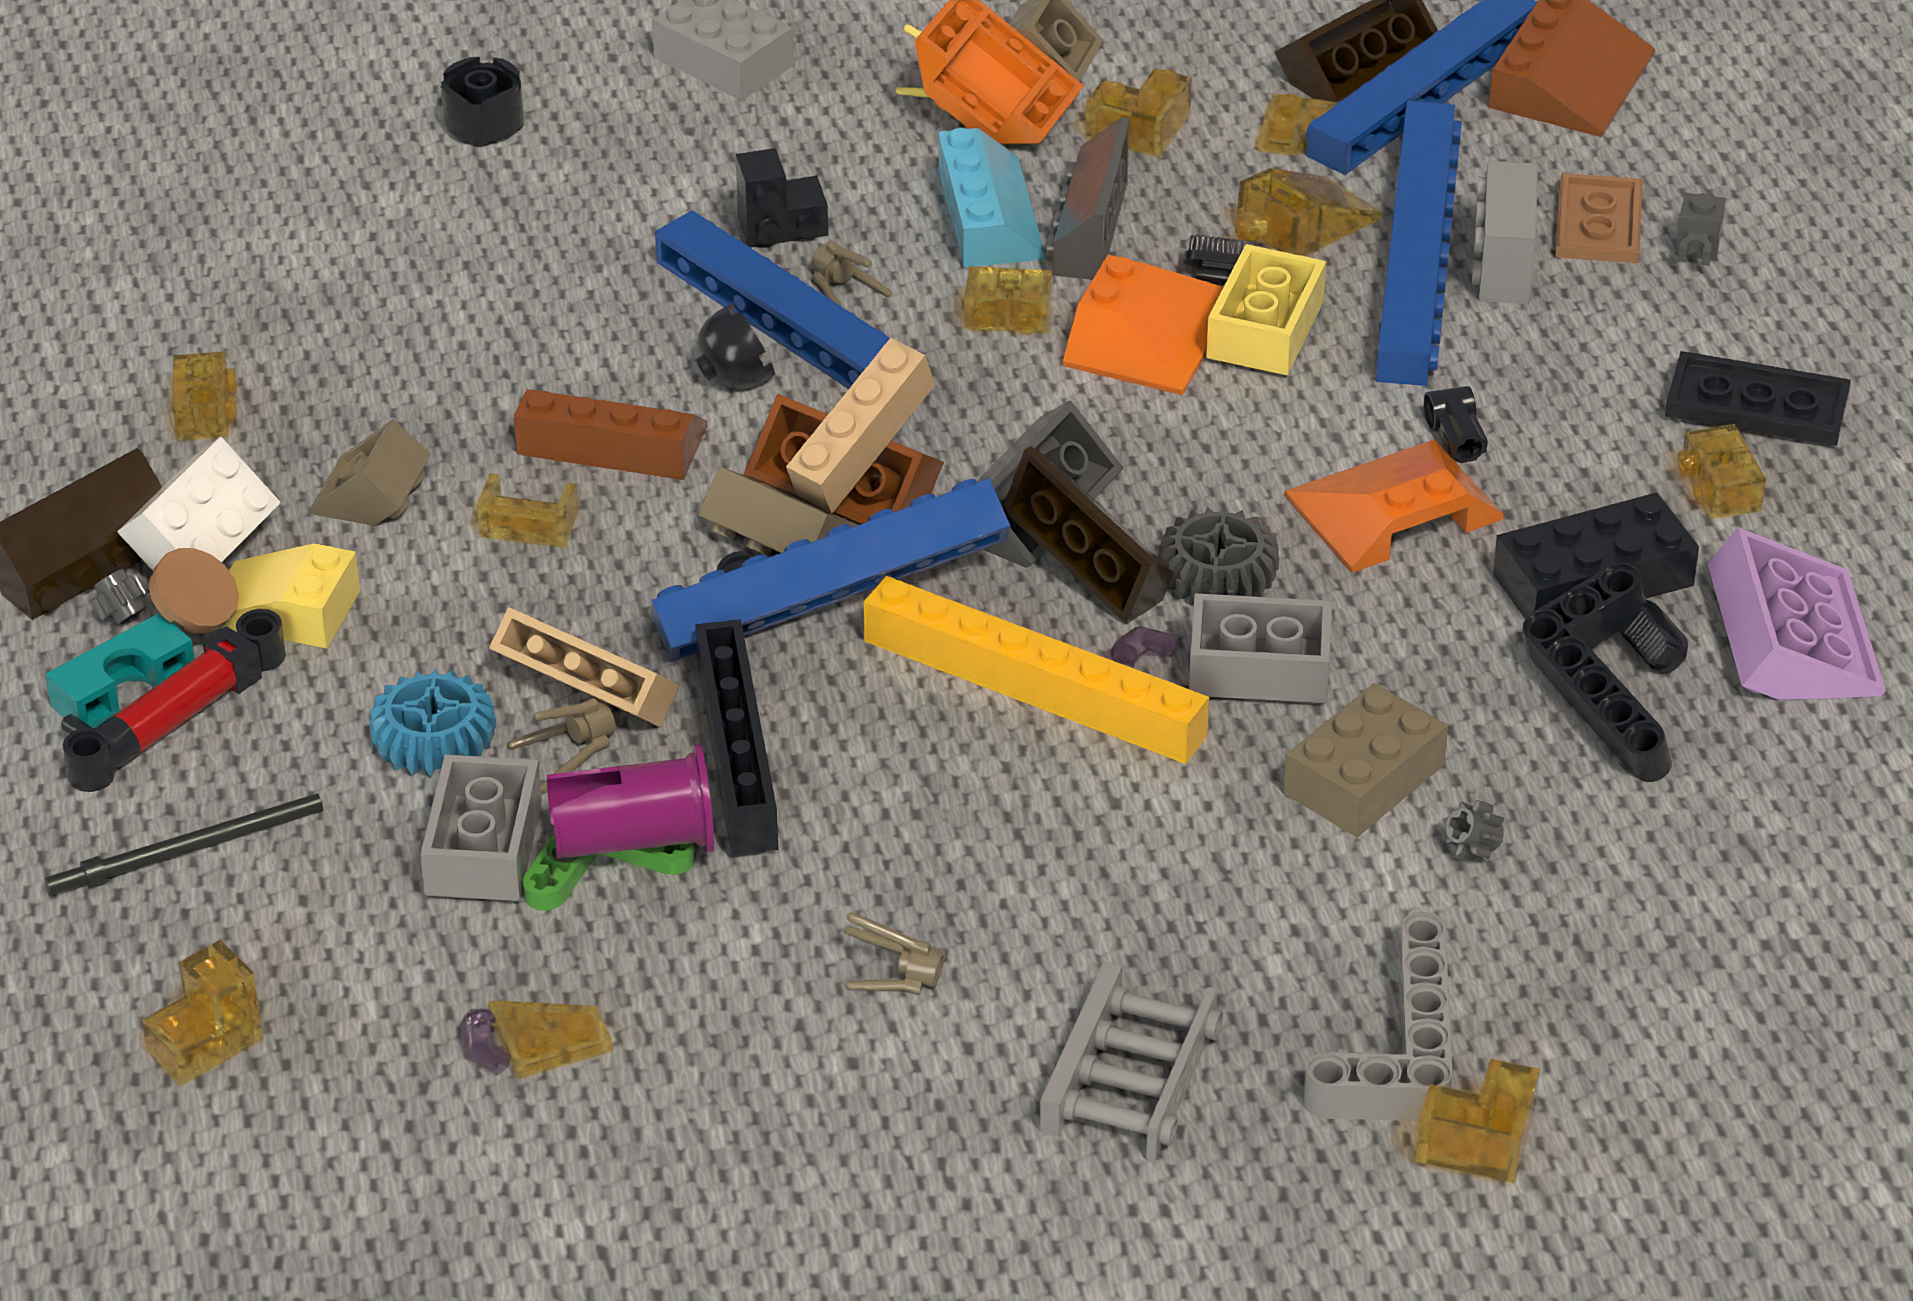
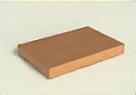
[1555,173,1643,263]

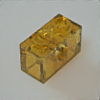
[964,266,1053,334]
[1677,424,1766,519]

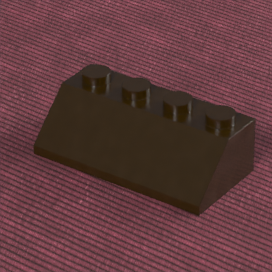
[1274,0,1438,109]
[1002,446,1174,624]
[0,448,162,620]

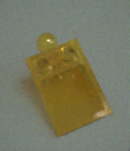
[1234,168,1382,256]

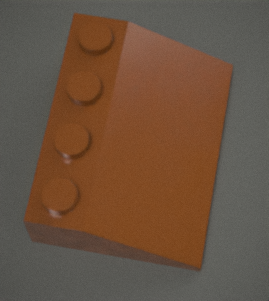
[1489,0,1655,137]

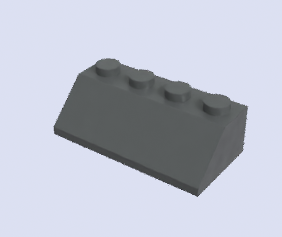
[1046,117,1130,280]
[977,400,1123,568]

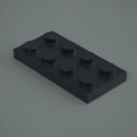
[1665,351,1851,446]

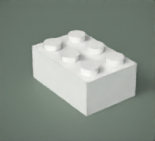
[117,437,281,570]

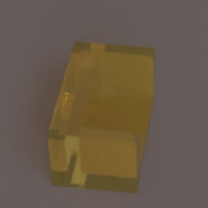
[477,473,579,548]

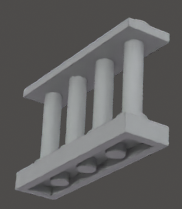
[1040,961,1223,1162]

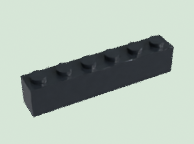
[695,619,779,855]

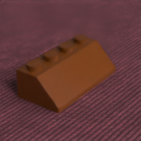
[514,389,708,480]
[744,393,944,524]

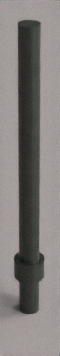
[44,793,323,896]

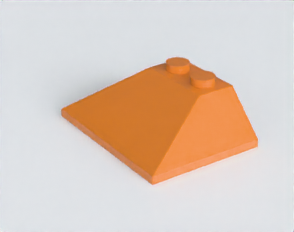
[914,0,1084,144]
[1063,255,1224,395]
[1284,439,1504,573]

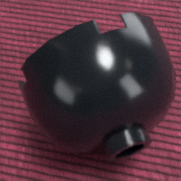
[695,303,775,390]

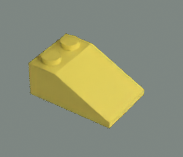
[222,543,360,649]

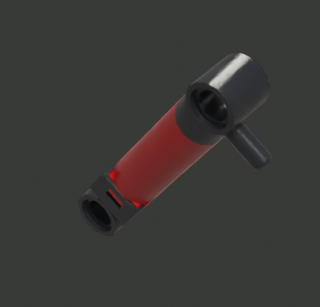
[61,609,286,792]

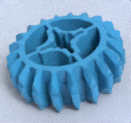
[369,668,496,777]

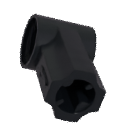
[1423,386,1488,463]

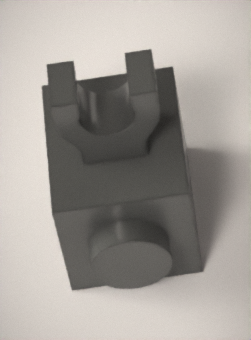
[1675,193,1726,266]

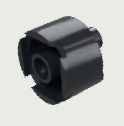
[441,57,524,147]

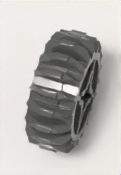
[1158,507,1279,603]

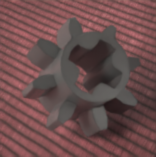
[91,569,150,625]
[1445,800,1505,860]

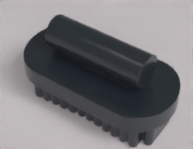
[1183,235,1263,285]
[1620,599,1688,673]

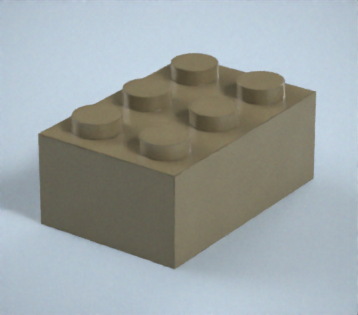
[1284,683,1448,838]

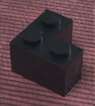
[735,148,829,247]

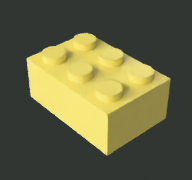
[1206,244,1326,376]

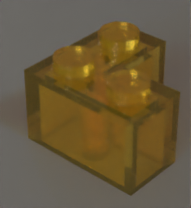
[1086,68,1192,158]
[142,939,264,1087]
[1415,1058,1540,1183]

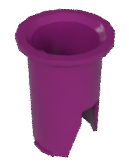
[546,744,714,859]

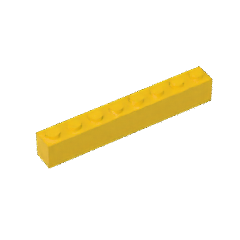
[863,576,1209,764]

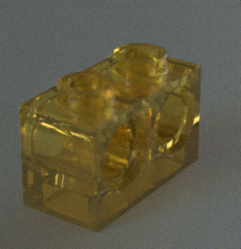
[172,351,237,441]

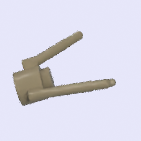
[812,240,892,307]
[507,698,615,794]
[845,912,945,995]

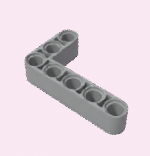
[1303,911,1453,1121]

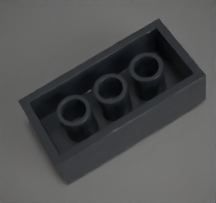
[1493,492,1699,619]

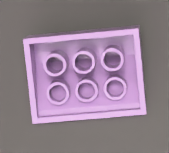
[1707,527,1886,700]

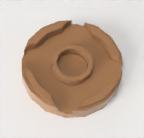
[149,548,239,634]

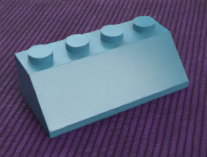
[938,128,1046,268]

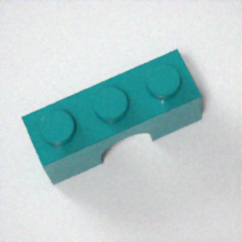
[45,613,195,728]

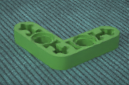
[523,832,695,911]

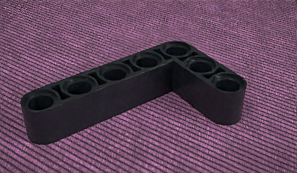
[1523,562,1672,782]

